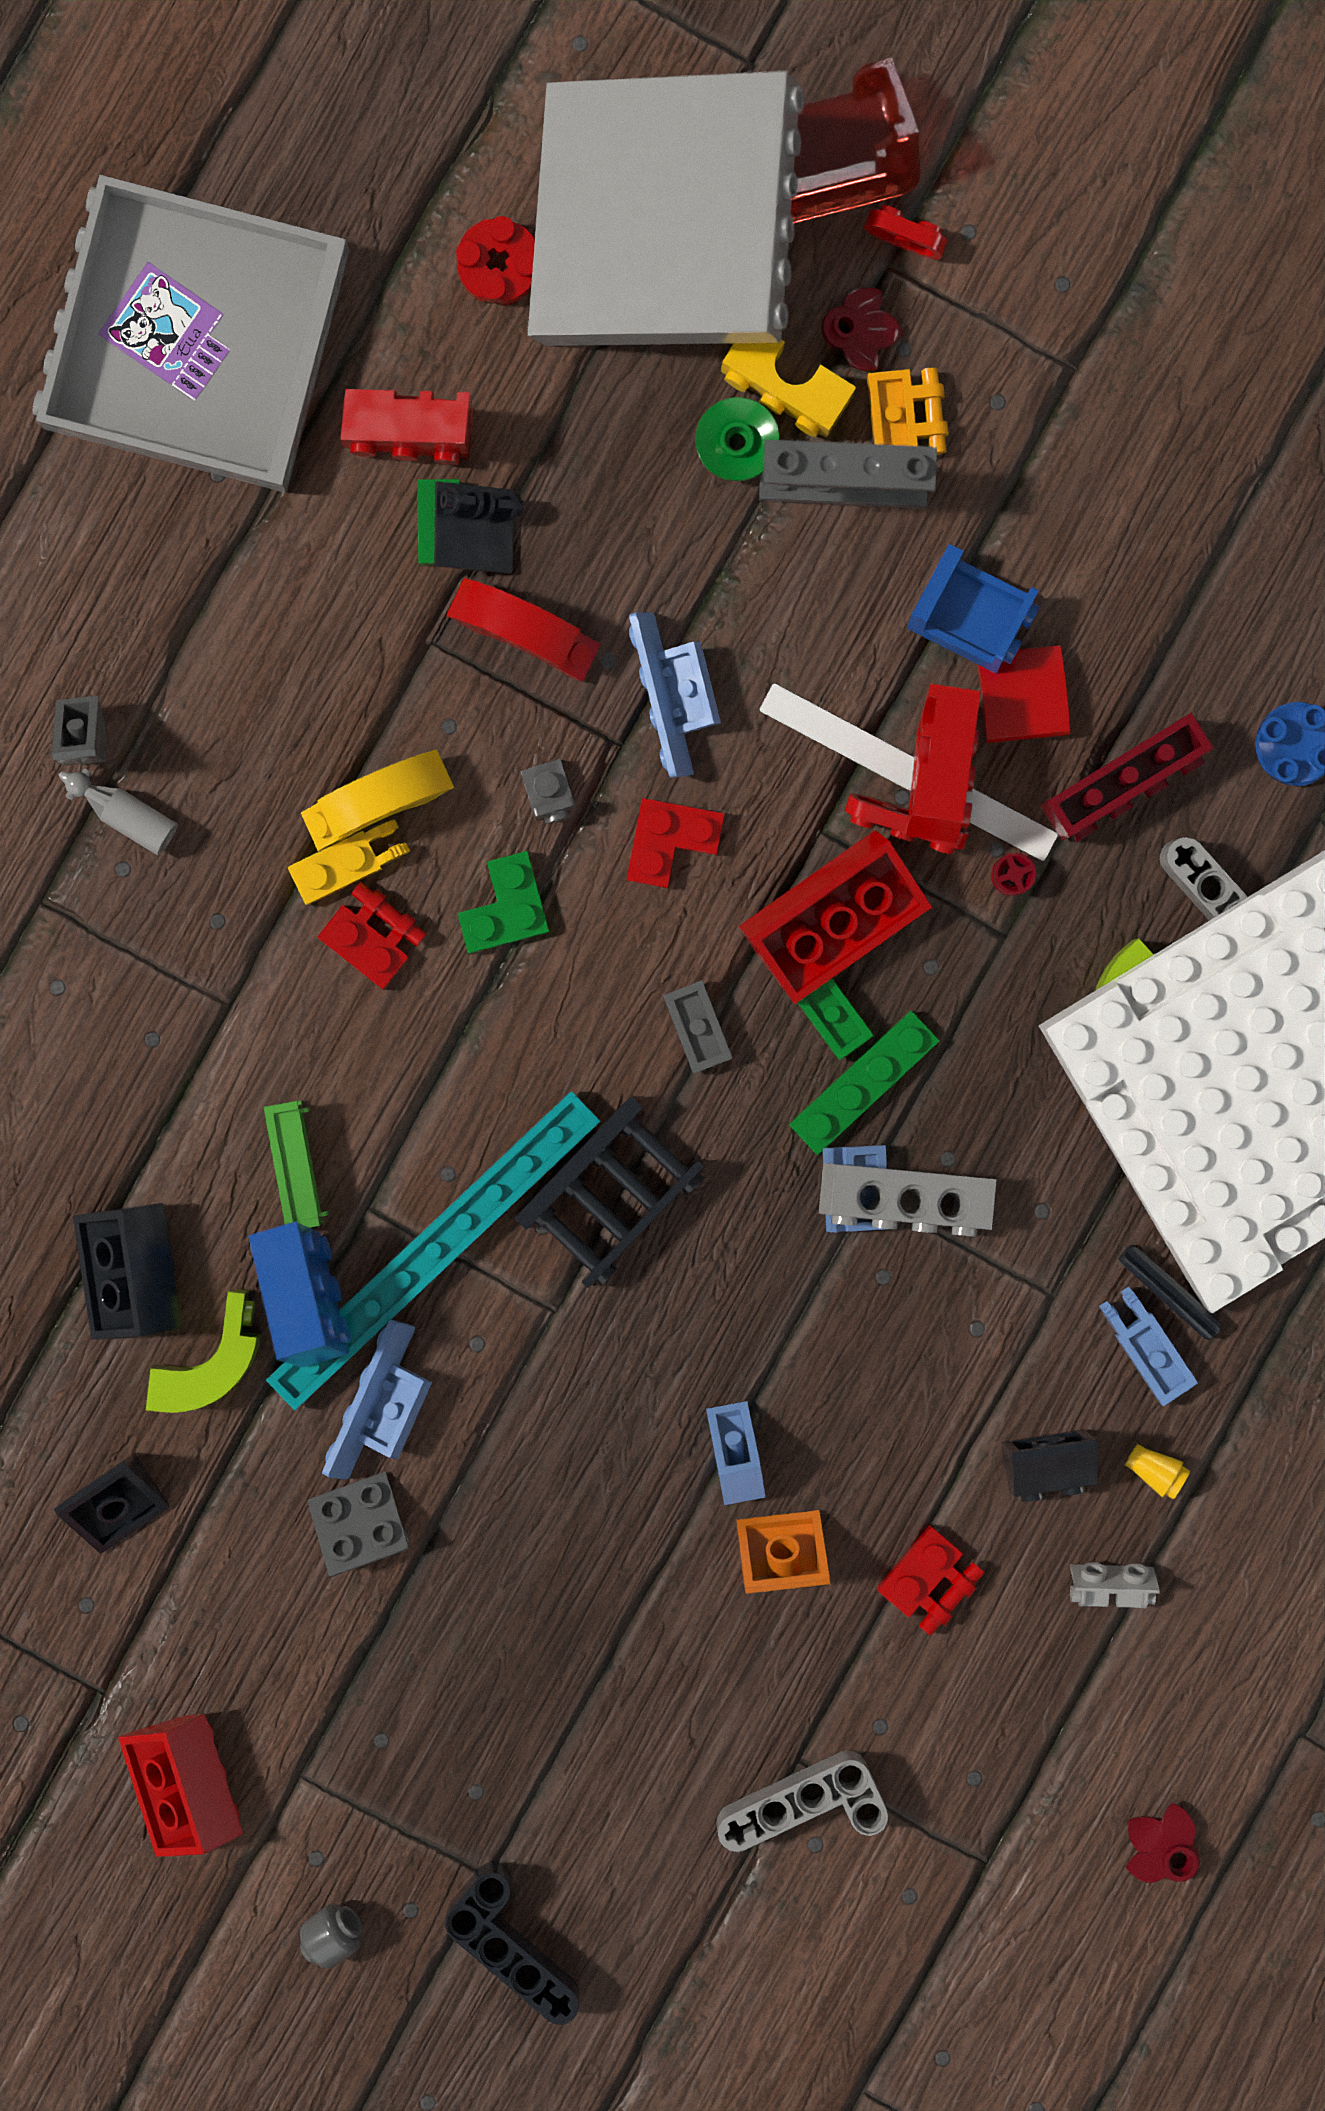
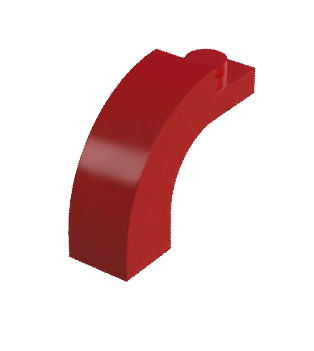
[446,578,601,682]

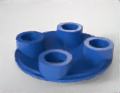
[1256,702,1325,786]

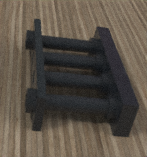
[514,1096,704,1288]

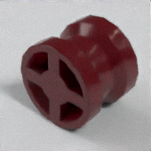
[990,853,1036,896]

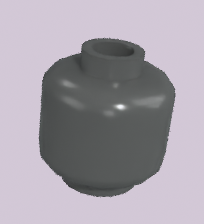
[300,1904,363,1968]

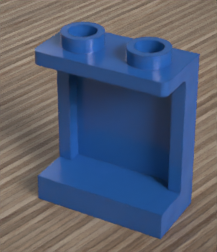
[907,544,1040,674]

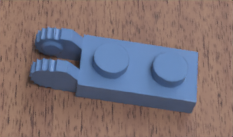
[1099,1286,1198,1406]

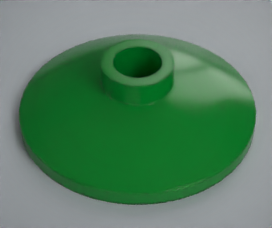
[695,397,779,481]

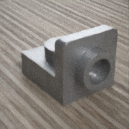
[520,759,575,824]

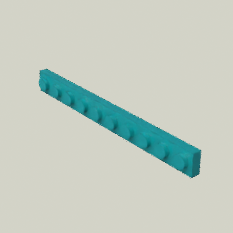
[266,1091,600,1411]

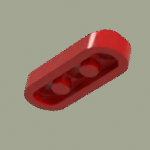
[844,793,969,854]

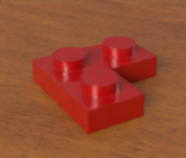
[626,798,724,889]

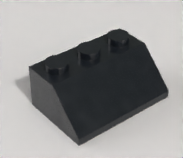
[73,1203,182,1340]

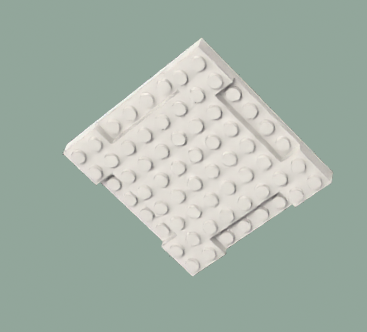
[1039,850,1325,1313]

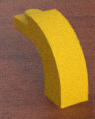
[301,749,454,851]

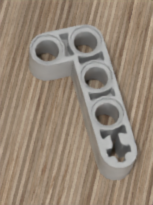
[1160,837,1247,921]
[717,1750,888,1852]

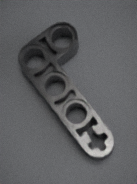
[445,1862,580,2025]

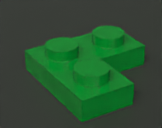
[457,851,549,954]

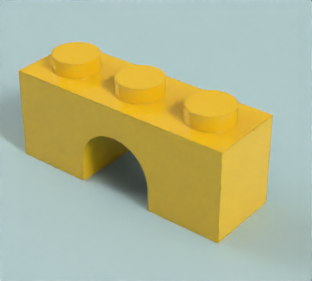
[721,340,856,438]

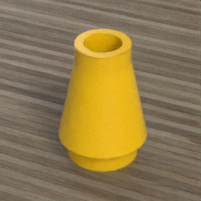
[1125,1444,1190,1500]

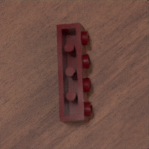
[1040,713,1213,842]

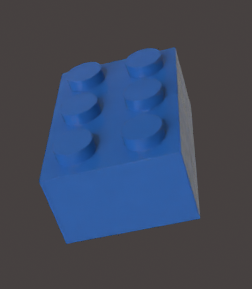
[248,1221,351,1367]

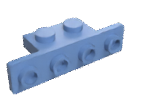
[629,612,721,778]
[322,1320,432,1480]

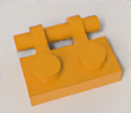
[867,368,949,455]

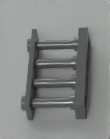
[759,440,937,508]

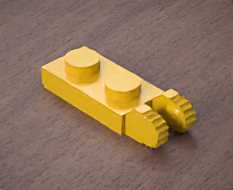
[287,819,410,905]

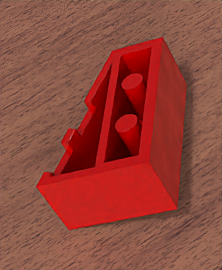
[341,389,474,465]
[906,684,981,843]

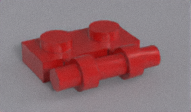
[317,882,427,990]
[876,1525,985,1636]

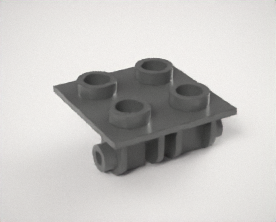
[307,1471,410,1578]

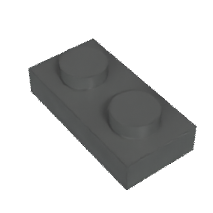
[663,980,732,1074]

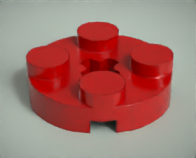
[456,216,535,305]

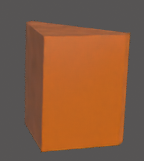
[737,1510,830,1594]

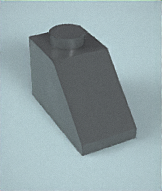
[51,696,108,766]

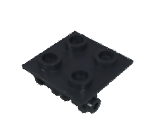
[434,481,524,574]

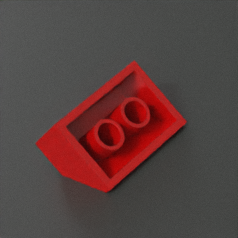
[118,1714,243,1857]

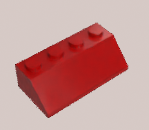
[738,830,932,1004]

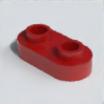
[864,205,948,260]

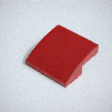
[977,645,1070,743]

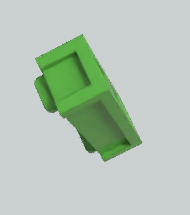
[264,1100,329,1228]

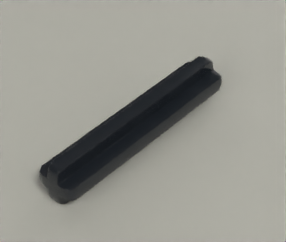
[1119,1244,1222,1340]

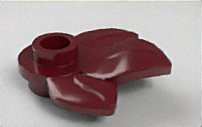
[821,287,903,371]
[1126,1803,1200,1883]

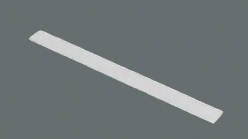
[760,684,1058,861]

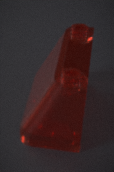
[790,58,920,223]

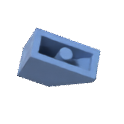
[706,1401,766,1505]

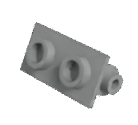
[1070,1562,1160,1608]

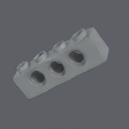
[819,1163,997,1237]

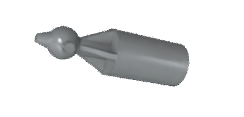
[58,769,178,856]

